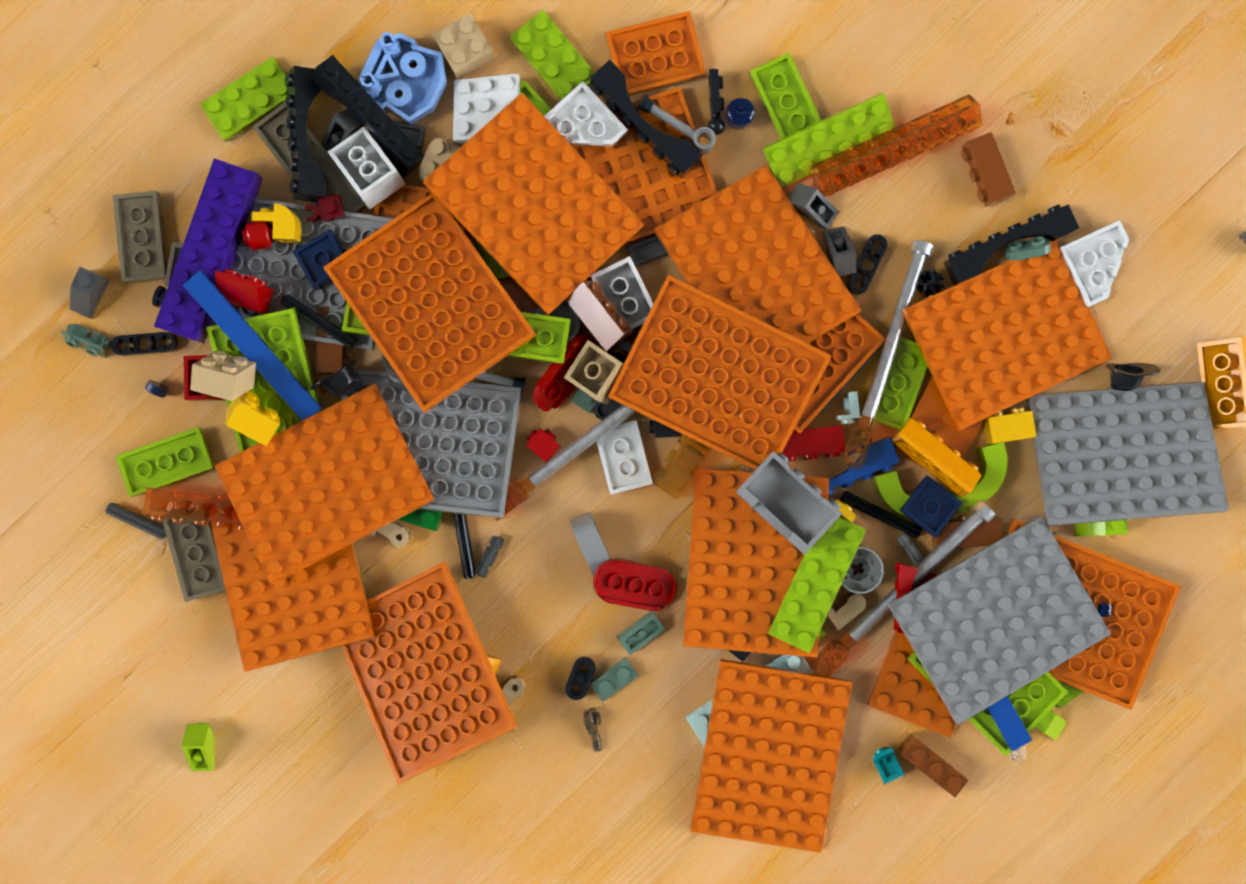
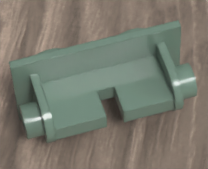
[61,324,112,358]

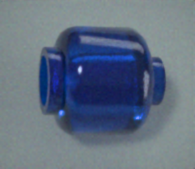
[725,98,755,130]

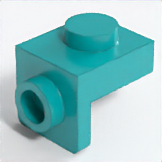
[872,747,904,785]

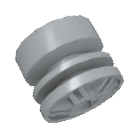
[841,545,884,594]

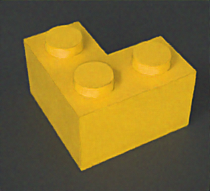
[225,390,280,446]

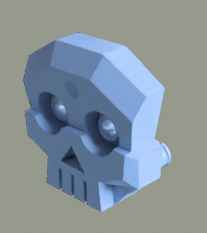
[358,32,447,125]

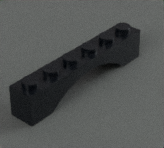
[312,55,424,178]
[590,59,702,179]
[285,66,326,203]
[944,204,1079,286]

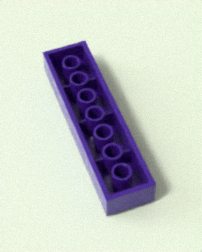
[154,158,263,344]

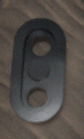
[565,656,595,700]

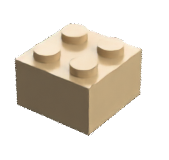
[433,13,495,80]
[564,340,624,405]
[190,351,256,401]

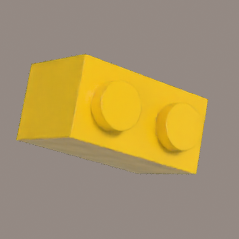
[983,408,1037,444]

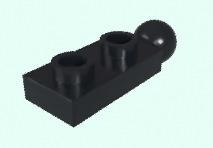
[708,69,725,135]

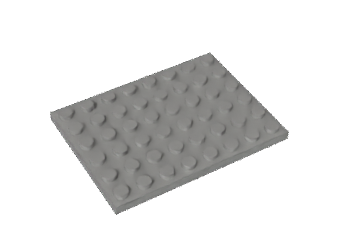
[211,198,393,351]
[342,369,521,519]
[1027,382,1229,526]
[887,516,1111,725]

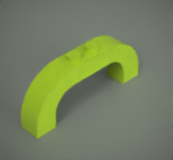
[872,442,1008,516]

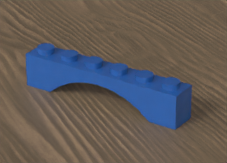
[828,437,900,495]

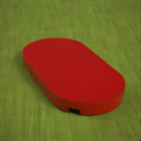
[533,334,598,412]
[593,559,677,611]

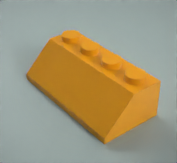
[1197,337,1246,429]
[891,418,981,497]

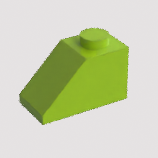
[1074,520,1128,536]
[1035,711,1067,741]
[181,722,215,771]

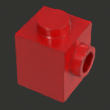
[526,428,561,462]

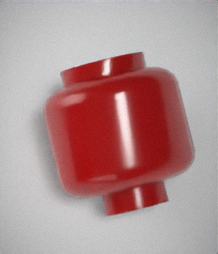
[242,221,274,251]

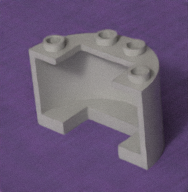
[736,452,842,555]

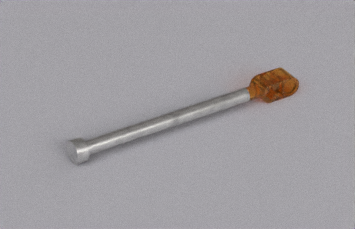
[844,240,934,470]
[495,405,636,521]
[811,500,996,677]

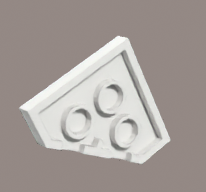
[453,74,520,144]
[544,81,628,147]
[1059,220,1129,307]

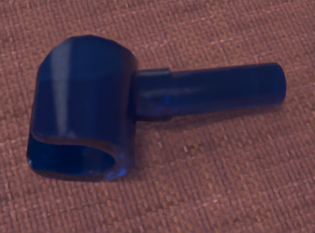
[1097,603,1112,617]

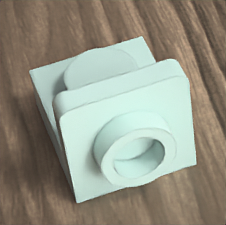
[835,391,860,424]

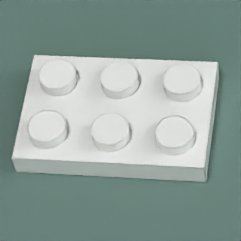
[596,420,653,495]

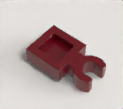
[304,194,346,223]

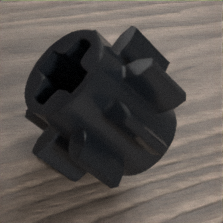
[917,268,944,297]

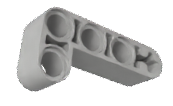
[570,512,610,576]

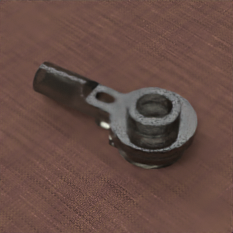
[584,707,602,752]

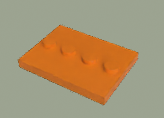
[605,11,706,96]
[894,375,984,468]

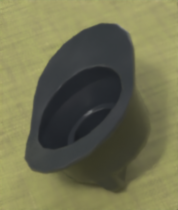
[310,360,362,396]
[1106,363,1161,391]

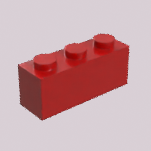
[782,425,845,462]

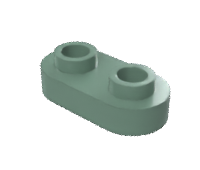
[1005,236,1051,261]

